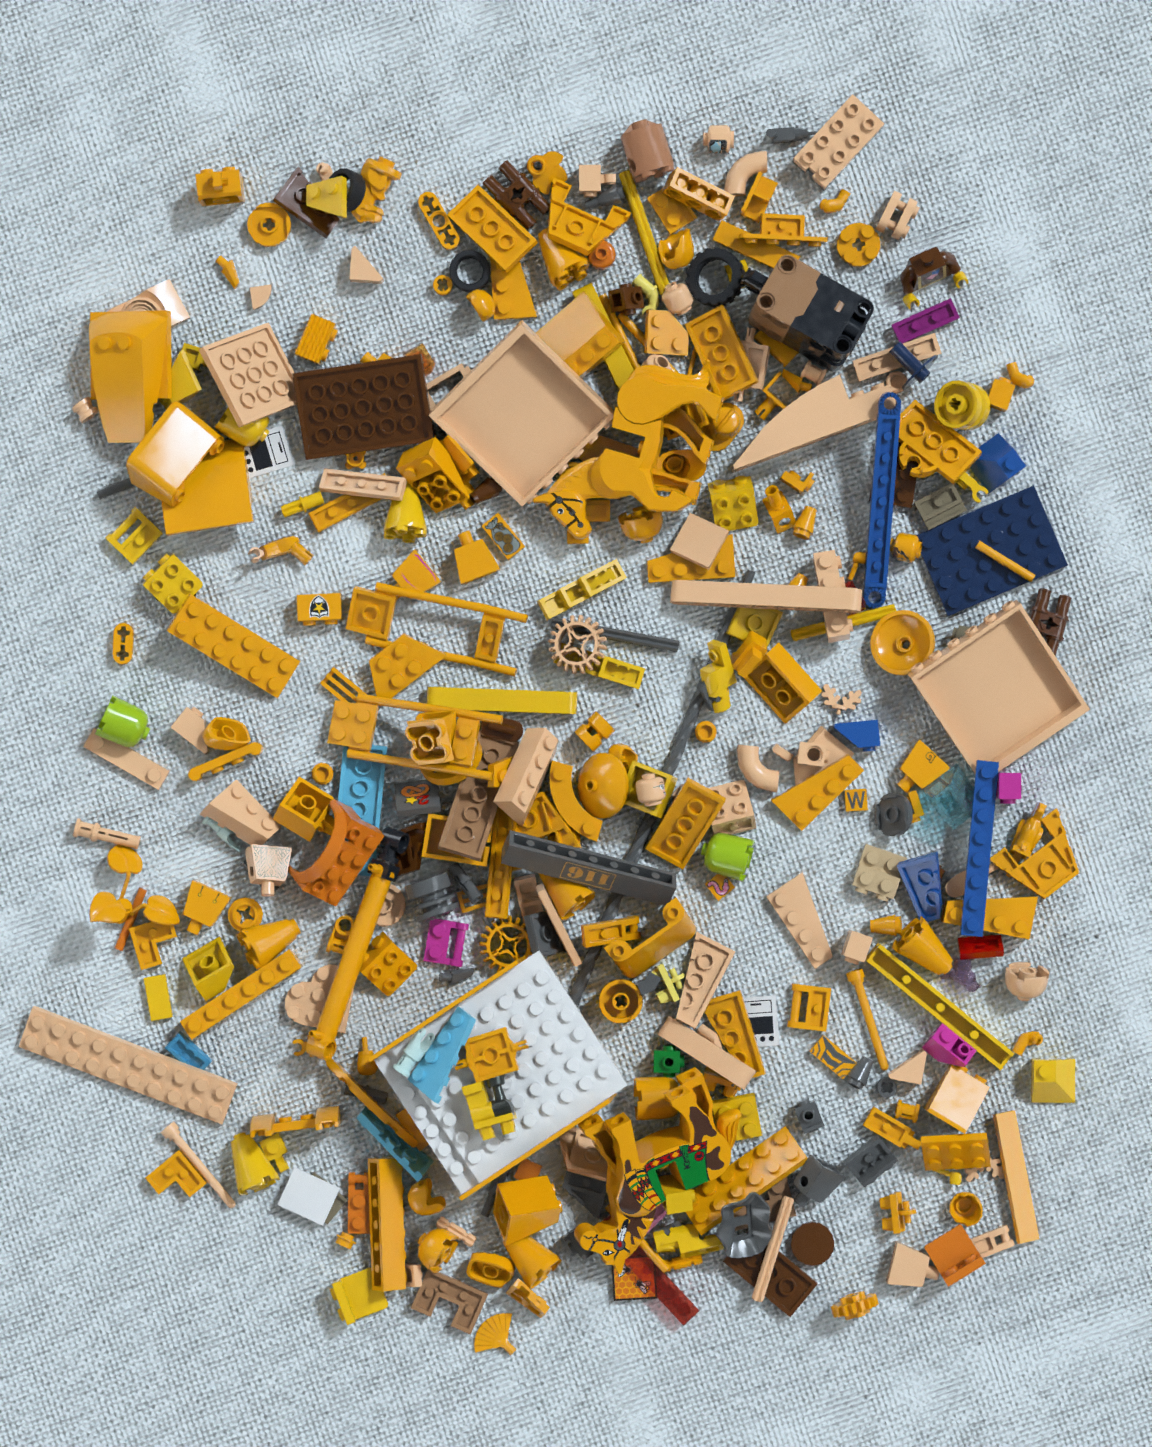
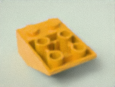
[396,437,470,513]

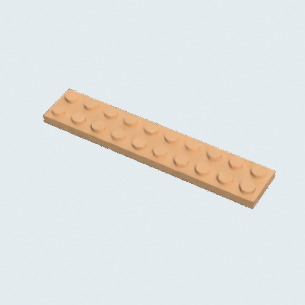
[19,1006,238,1124]

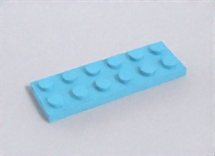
[338,745,387,876]

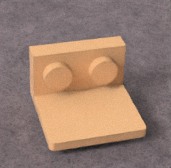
[708,780,757,835]

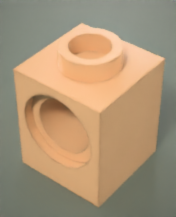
[796,742,830,767]

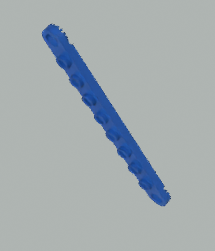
[863,392,901,608]

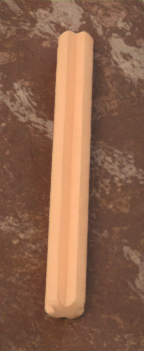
[752,1196,794,1302]

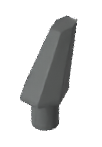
[439,968,474,986]

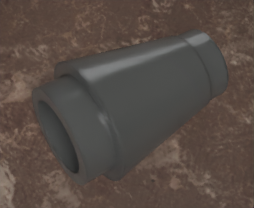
[846,1056,874,1090]

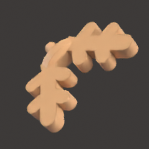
[821,684,862,715]
[964,1157,1004,1182]

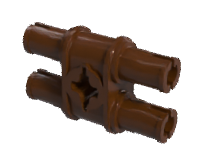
[483,160,550,230]
[1030,588,1072,657]

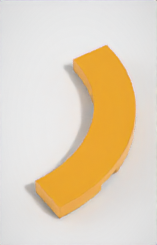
[325,1058,420,1148]

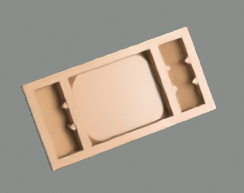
[107,279,190,328]

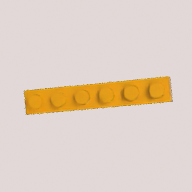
[180,949,303,1040]
[368,1156,407,1292]

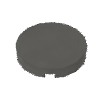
[874,793,913,837]

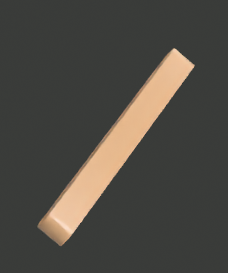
[670,580,862,613]

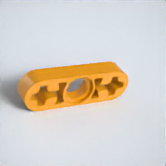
[418,192,460,250]

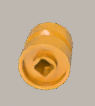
[574,711,615,752]

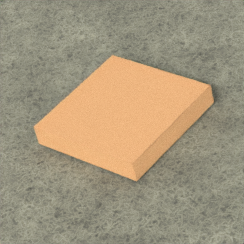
[670,513,729,570]

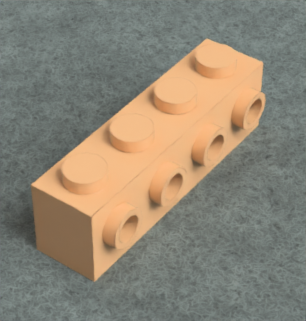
[813,550,853,643]

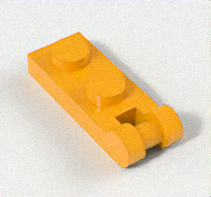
[581,915,641,948]

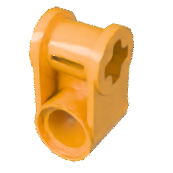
[326,914,355,954]

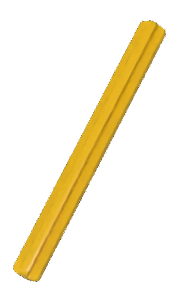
[619,170,669,295]

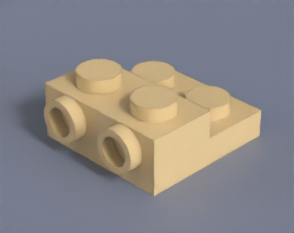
[851,844,907,902]

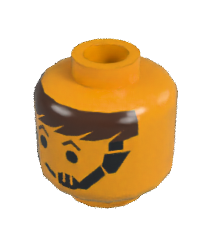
[890,532,922,563]

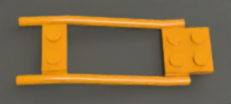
[346,582,528,677]
[327,693,503,781]

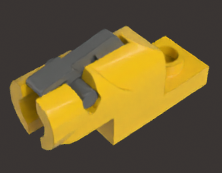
[699,639,737,713]
[653,1220,724,1259]

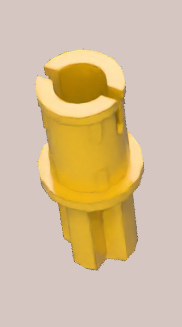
[281,491,325,517]

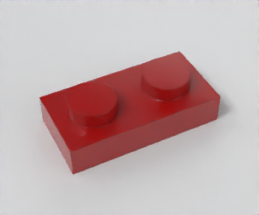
[957,934,1004,960]

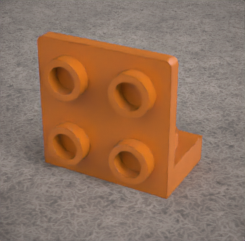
[924,1224,986,1287]

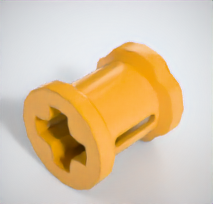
[894,1100,920,1123]

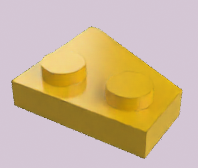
[306,176,347,218]

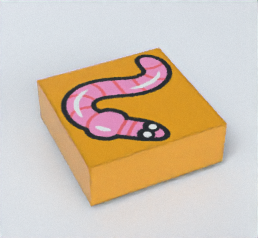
[705,874,735,901]

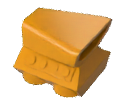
[405,710,456,765]

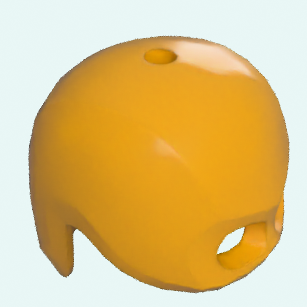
[408,1178,446,1216]

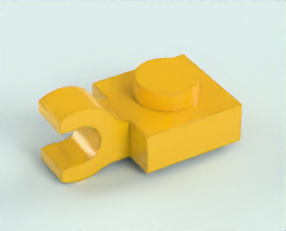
[181,343,207,371]
[956,472,988,503]
[259,1132,289,1173]

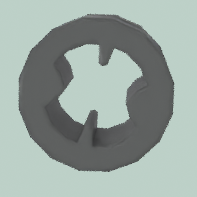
[877,1077,897,1098]

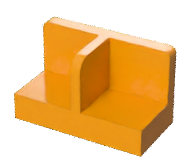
[740,172,778,223]

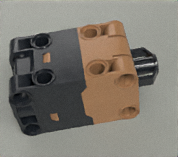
[740,255,874,372]

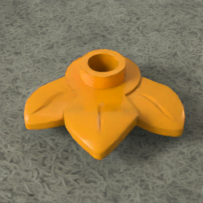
[527,151,568,194]

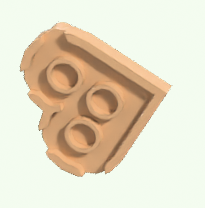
[285,964,354,1033]

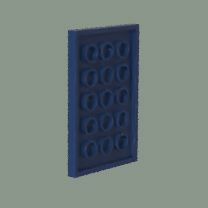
[916,485,1068,617]

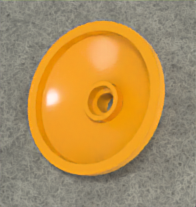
[870,610,935,675]
[578,753,629,819]

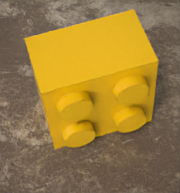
[625,760,678,819]

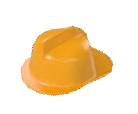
[700,403,744,451]
[656,449,706,481]

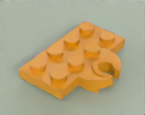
[898,400,982,485]

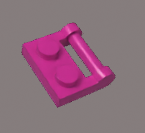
[423,919,469,967]

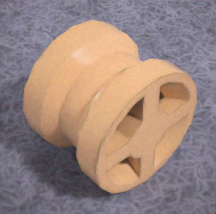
[72,397,99,423]

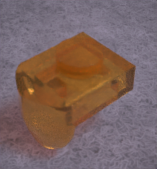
[403,343,435,376]

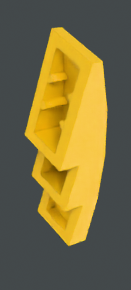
[537,559,627,620]
[553,642,645,689]

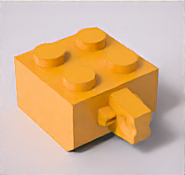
[195,167,245,207]
[272,777,334,842]

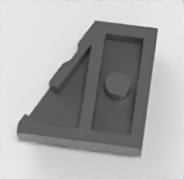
[562,1171,607,1218]

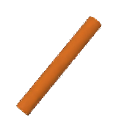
[115,887,147,951]

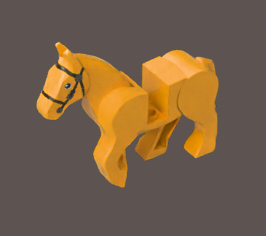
[533,365,724,539]

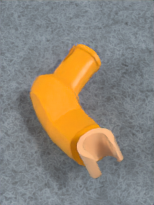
[248,536,314,566]

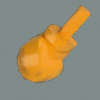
[357,1037,378,1076]

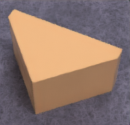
[349,246,384,284]
[887,1049,927,1084]

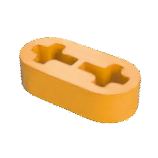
[113,623,134,665]

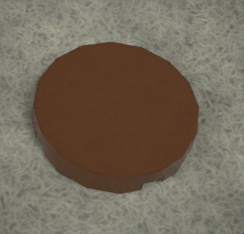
[791,1221,834,1266]

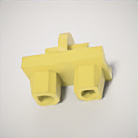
[646,964,686,1004]

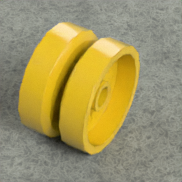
[934,380,990,431]

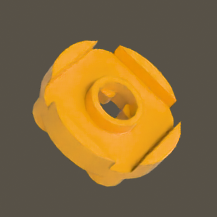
[247,203,291,247]
[836,223,880,267]

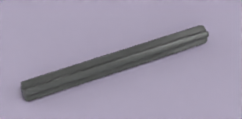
[551,618,679,652]

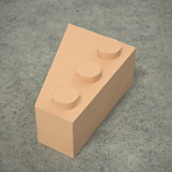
[200,779,282,845]

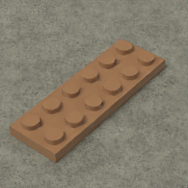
[438,730,519,862]

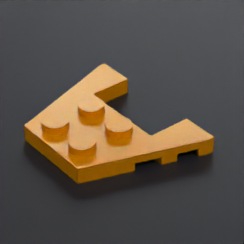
[547,178,631,256]
[512,792,582,872]
[990,808,1079,899]

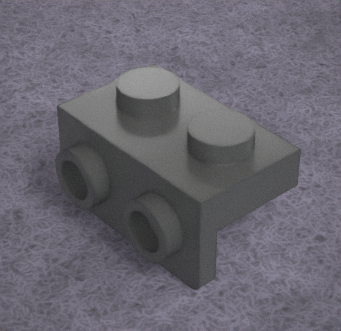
[843,1134,898,1187]

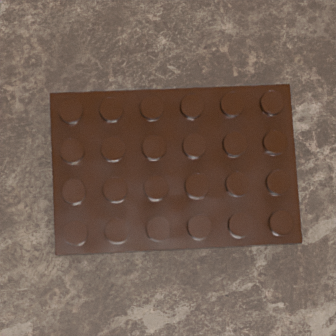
[292,354,435,460]

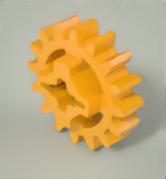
[831,1291,879,1320]

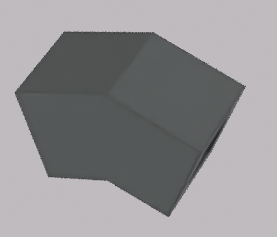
[637,972,662,995]

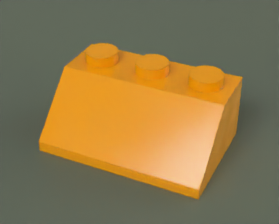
[744,643,822,724]

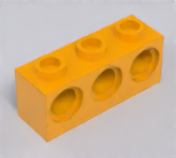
[662,167,735,221]

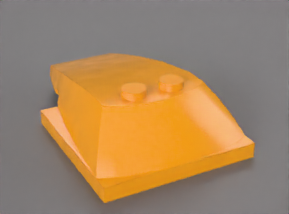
[89,310,172,443]

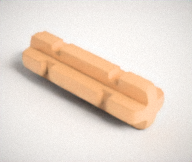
[436,1216,476,1247]

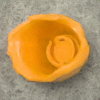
[658,228,694,269]

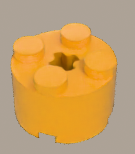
[599,979,643,1023]

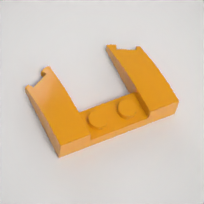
[250,1105,341,1138]

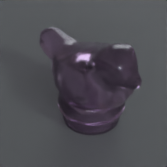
[940,958,981,992]

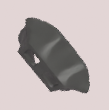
[716,1192,772,1258]

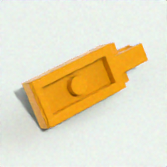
[863,1106,921,1150]

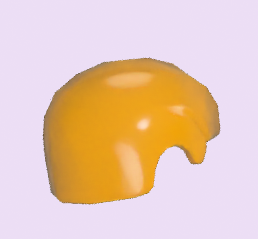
[466,289,495,322]
[949,1192,983,1227]

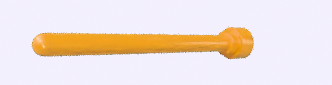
[846,968,889,1071]

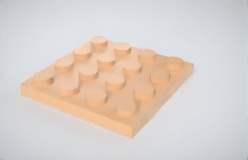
[199,322,297,428]

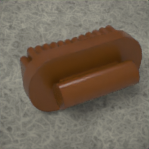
[481,718,523,742]

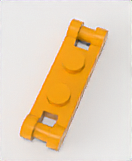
[188,742,263,781]

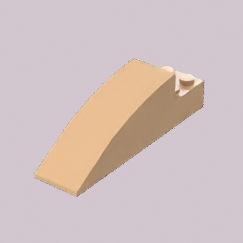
[732,375,896,473]

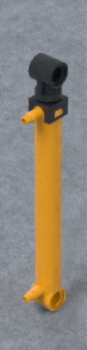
[306,827,410,1061]

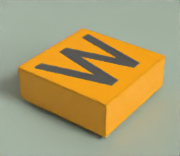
[844,789,868,812]

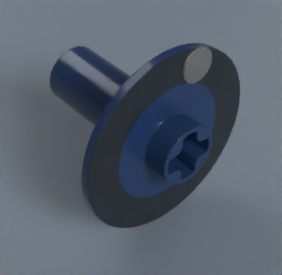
[890,342,938,390]

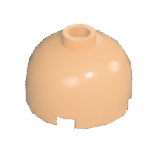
[1005,962,1049,1001]

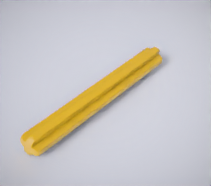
[790,604,896,641]

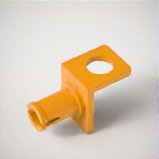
[754,371,787,420]
[762,485,796,534]

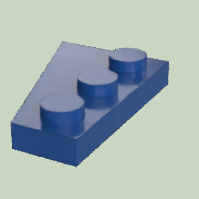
[897,851,943,922]

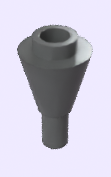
[585,184,626,209]

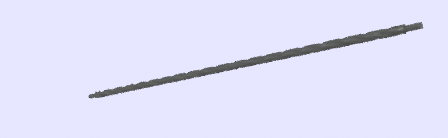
[481,570,755,1217]

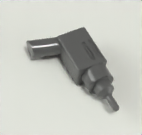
[766,127,817,144]

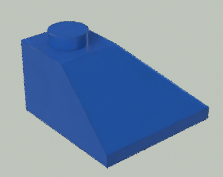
[970,433,1026,494]

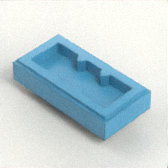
[165,1031,212,1070]

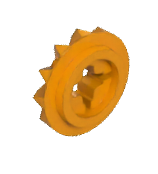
[228,897,263,931]

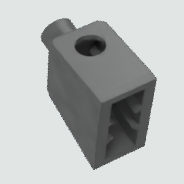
[793,1155,846,1208]

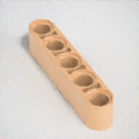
[657,1016,756,1090]

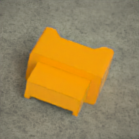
[731,631,767,679]

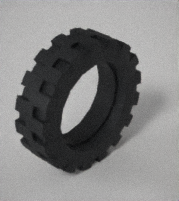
[685,247,745,308]

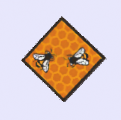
[612,1255,657,1301]

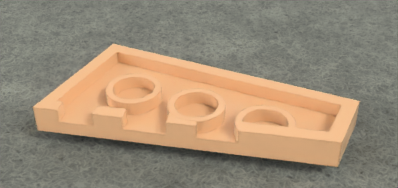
[766,872,833,969]
[676,932,735,1029]

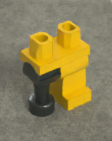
[461,1075,517,1141]

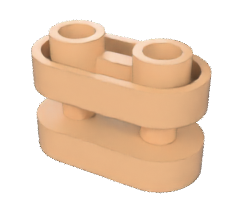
[876,190,920,241]

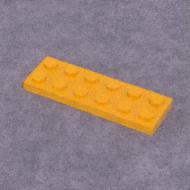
[166,593,300,698]
[686,1126,808,1236]

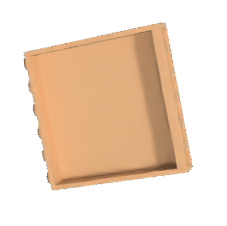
[428,320,614,506]
[908,600,1090,775]

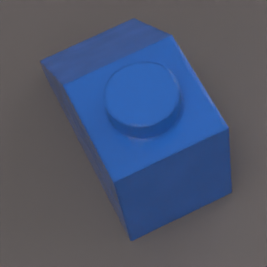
[833,720,880,752]

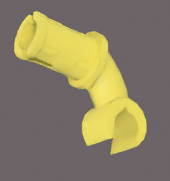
[632,274,659,315]

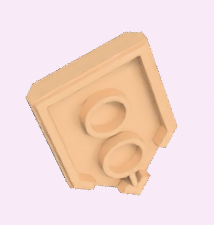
[793,726,854,786]

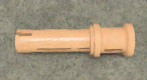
[73,818,141,850]

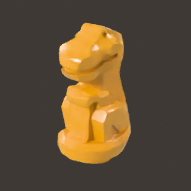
[351,156,402,223]

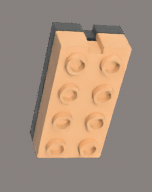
[792,94,885,191]

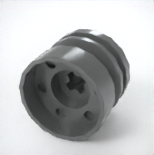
[404,872,459,922]

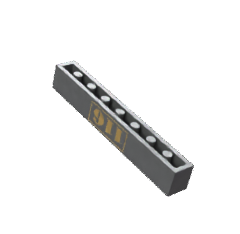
[501,830,676,906]

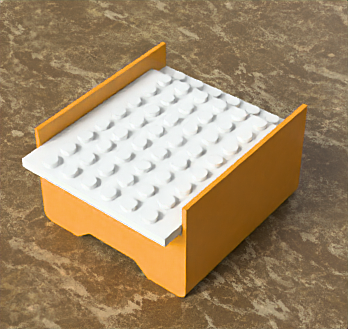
[368,950,628,1201]

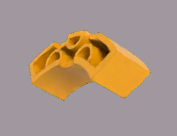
[549,760,603,842]

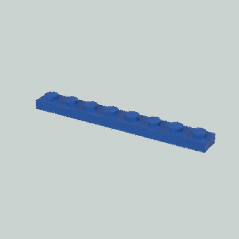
[960,760,999,937]

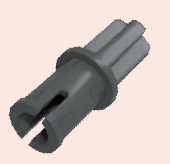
[344,1085,388,1105]

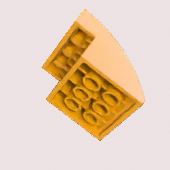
[161,440,254,536]

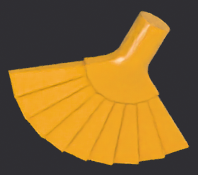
[474,1313,517,1356]

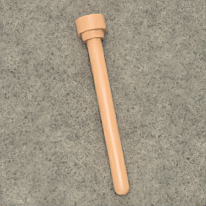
[160,1121,236,1208]

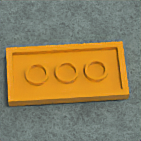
[447,185,538,273]
[685,304,759,400]
[645,778,726,869]

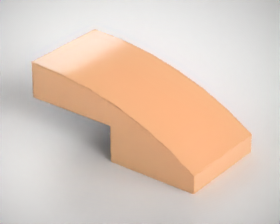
[513,874,543,922]

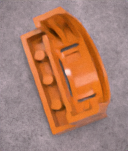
[288,799,384,907]

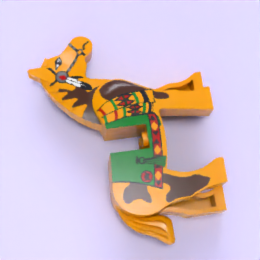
[574,1067,741,1274]

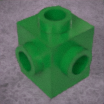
[654,1045,684,1077]

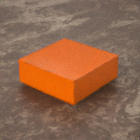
[514,1159,542,1180]

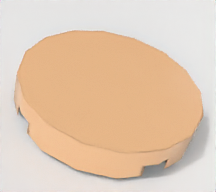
[376,884,406,927]

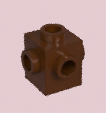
[608,283,644,316]

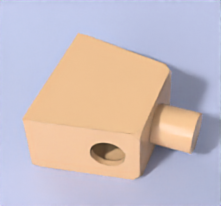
[886,1241,939,1287]

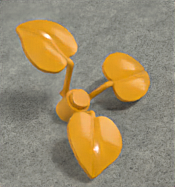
[89,845,180,926]

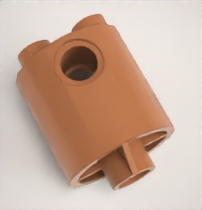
[620,119,675,183]

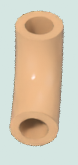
[724,151,767,197]
[737,745,779,792]

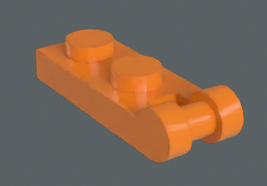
[348,1172,370,1234]

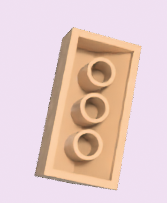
[493,728,558,826]

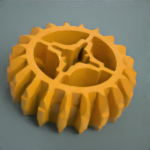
[479,915,532,972]

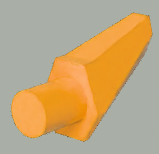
[215,255,240,289]
[782,368,812,393]

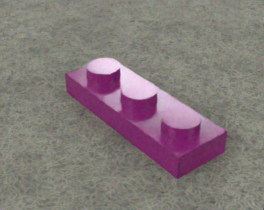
[891,298,960,344]

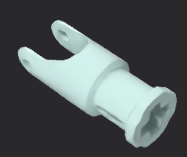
[202,816,242,852]
[393,1028,435,1077]

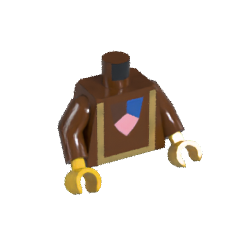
[900,247,968,309]

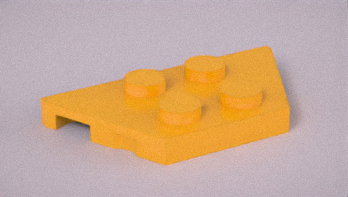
[369,633,446,707]

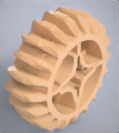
[548,615,607,674]

